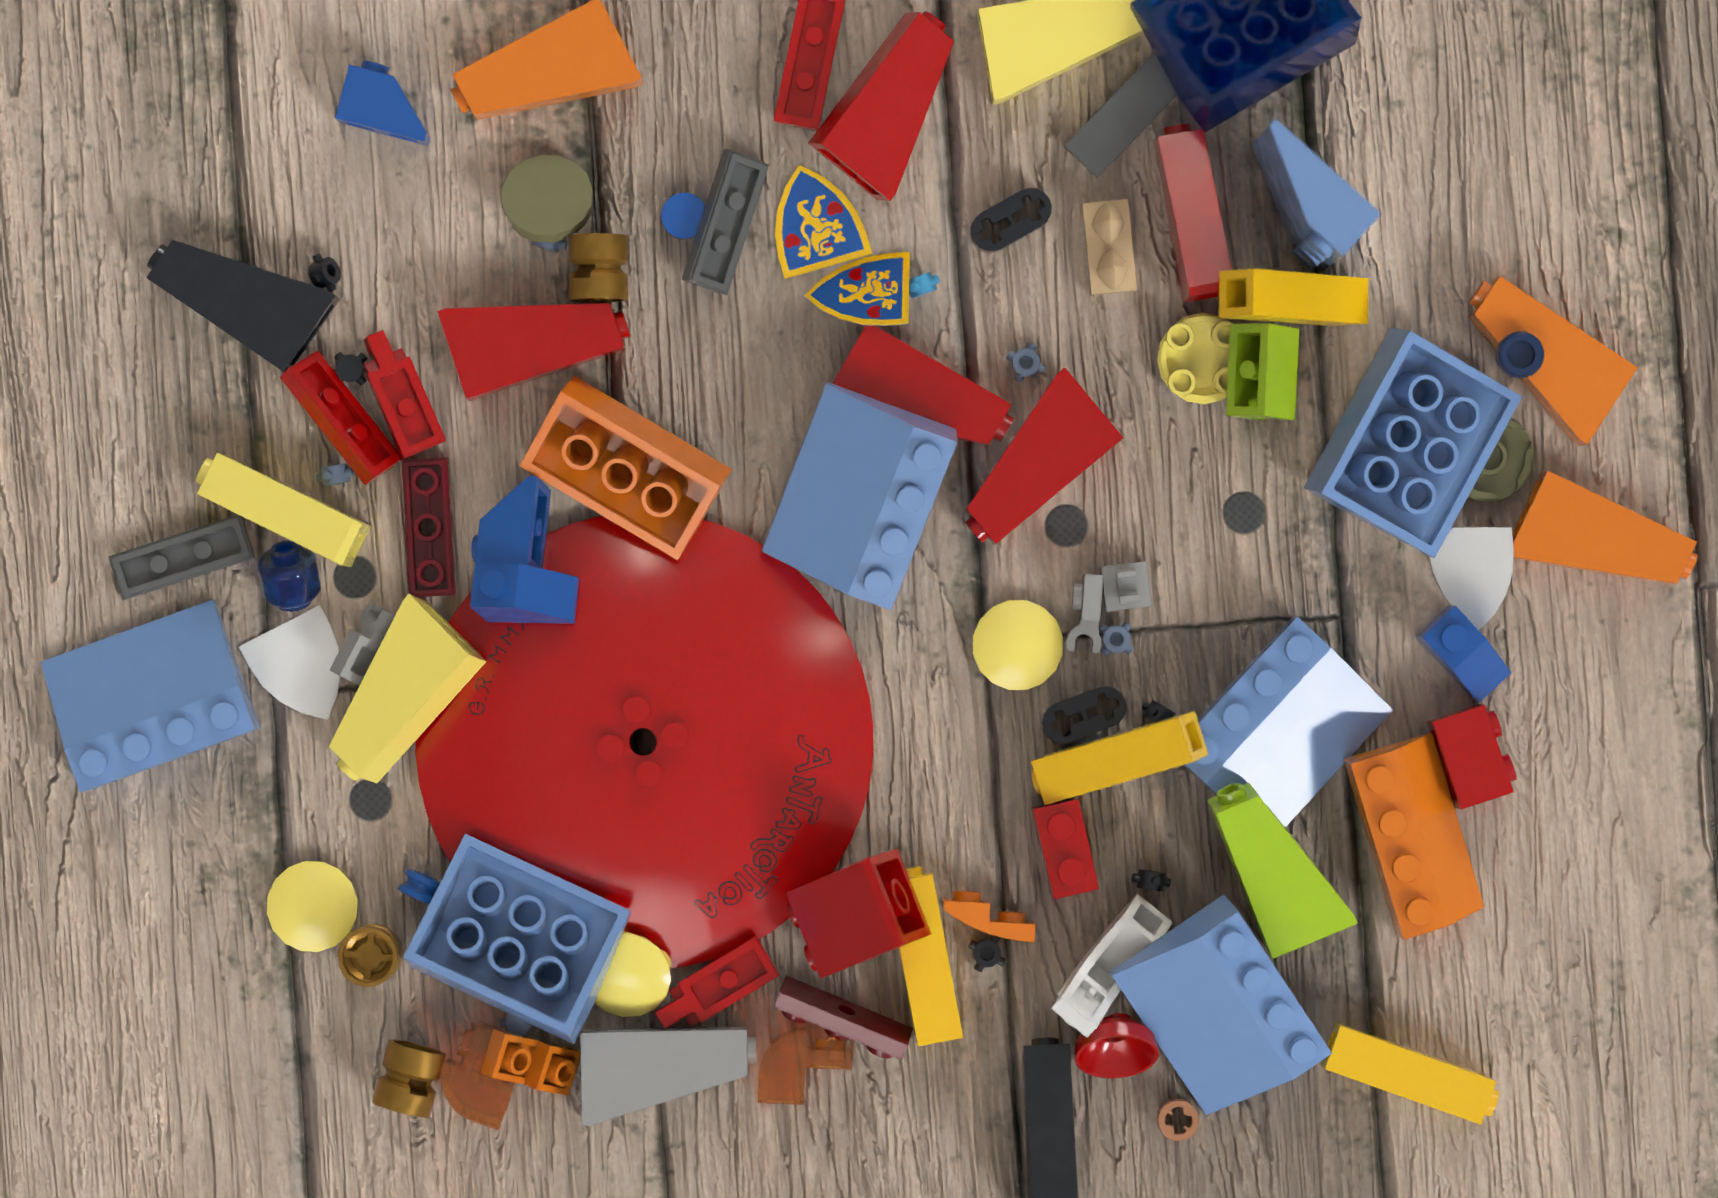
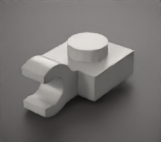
[1065,574,1103,654]
[330,602,395,685]

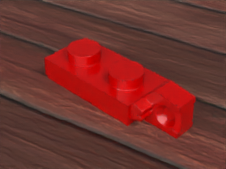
[363,330,446,460]
[655,936,780,1029]

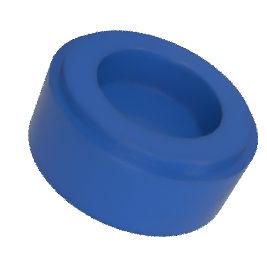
[661,193,705,240]

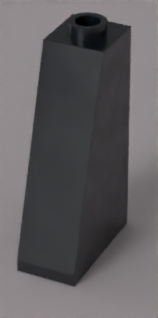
[146,240,340,372]
[1022,1037,1078,1198]

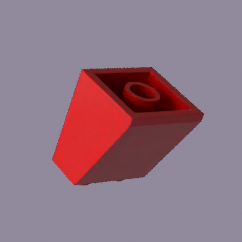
[786,848,932,979]

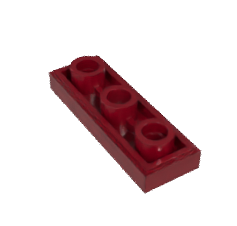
[401,458,456,597]
[774,975,913,1059]

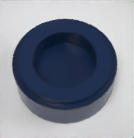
[1496,331,1544,379]

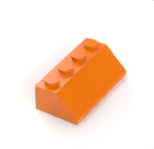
[519,376,732,560]
[1343,732,1484,940]

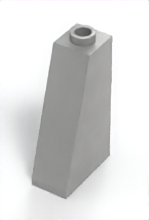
[580,1026,757,1126]

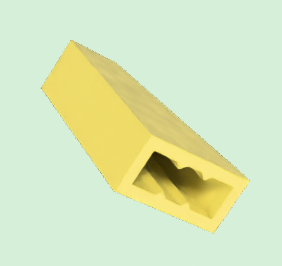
[977,0,1156,105]
[195,452,371,567]
[329,594,486,783]

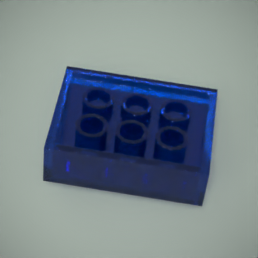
[1130,0,1362,133]

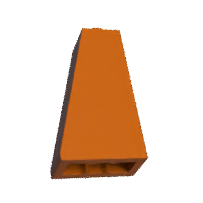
[450,0,644,120]
[1468,276,1638,446]
[1512,470,1698,584]

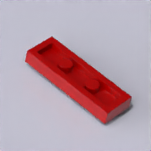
[773,0,846,132]
[280,350,401,486]

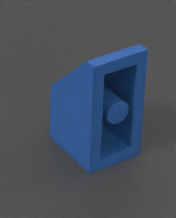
[335,60,430,146]
[471,476,551,569]
[470,562,579,624]
[1415,605,1511,704]

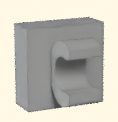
[1100,561,1152,612]

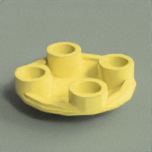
[1157,313,1233,404]
[972,600,1063,690]
[267,861,358,952]
[595,931,671,1017]

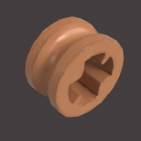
[1156,1098,1199,1141]

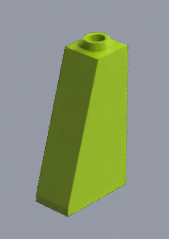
[1207,782,1358,959]

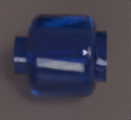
[258,541,321,612]

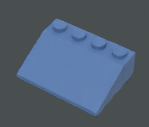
[1251,118,1381,271]
[1303,327,1522,558]
[762,382,957,610]
[41,599,261,793]
[1183,617,1393,827]
[403,834,631,1044]
[1109,894,1332,1115]

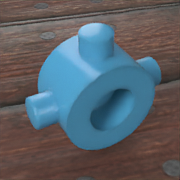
[909,272,940,299]

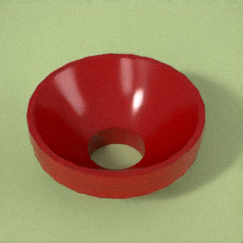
[1075,1013,1159,1079]

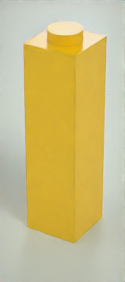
[1219,269,1369,326]
[1031,711,1209,805]
[899,866,963,1046]
[1320,1022,1499,1125]

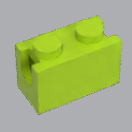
[1226,323,1299,420]

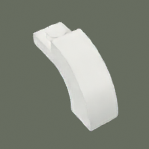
[1051,893,1173,1037]

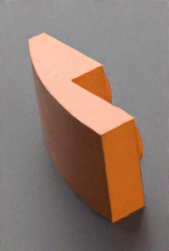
[943,890,1036,943]
[480,1029,581,1096]

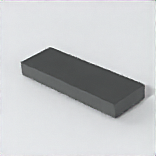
[1064,47,1193,178]
[681,149,770,295]
[108,515,255,600]

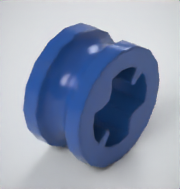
[398,868,441,904]

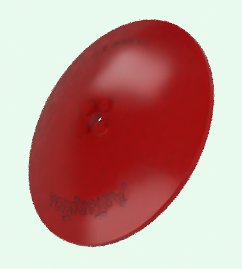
[415,516,873,968]

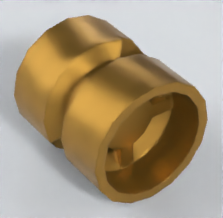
[569,233,628,302]
[337,923,403,987]
[372,1039,446,1118]

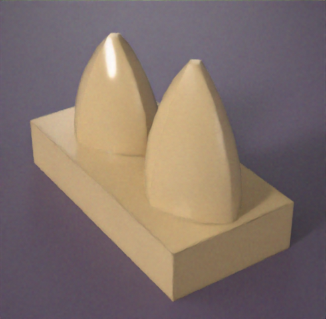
[1082,199,1137,296]

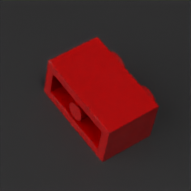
[1427,704,1517,810]
[1031,797,1099,900]

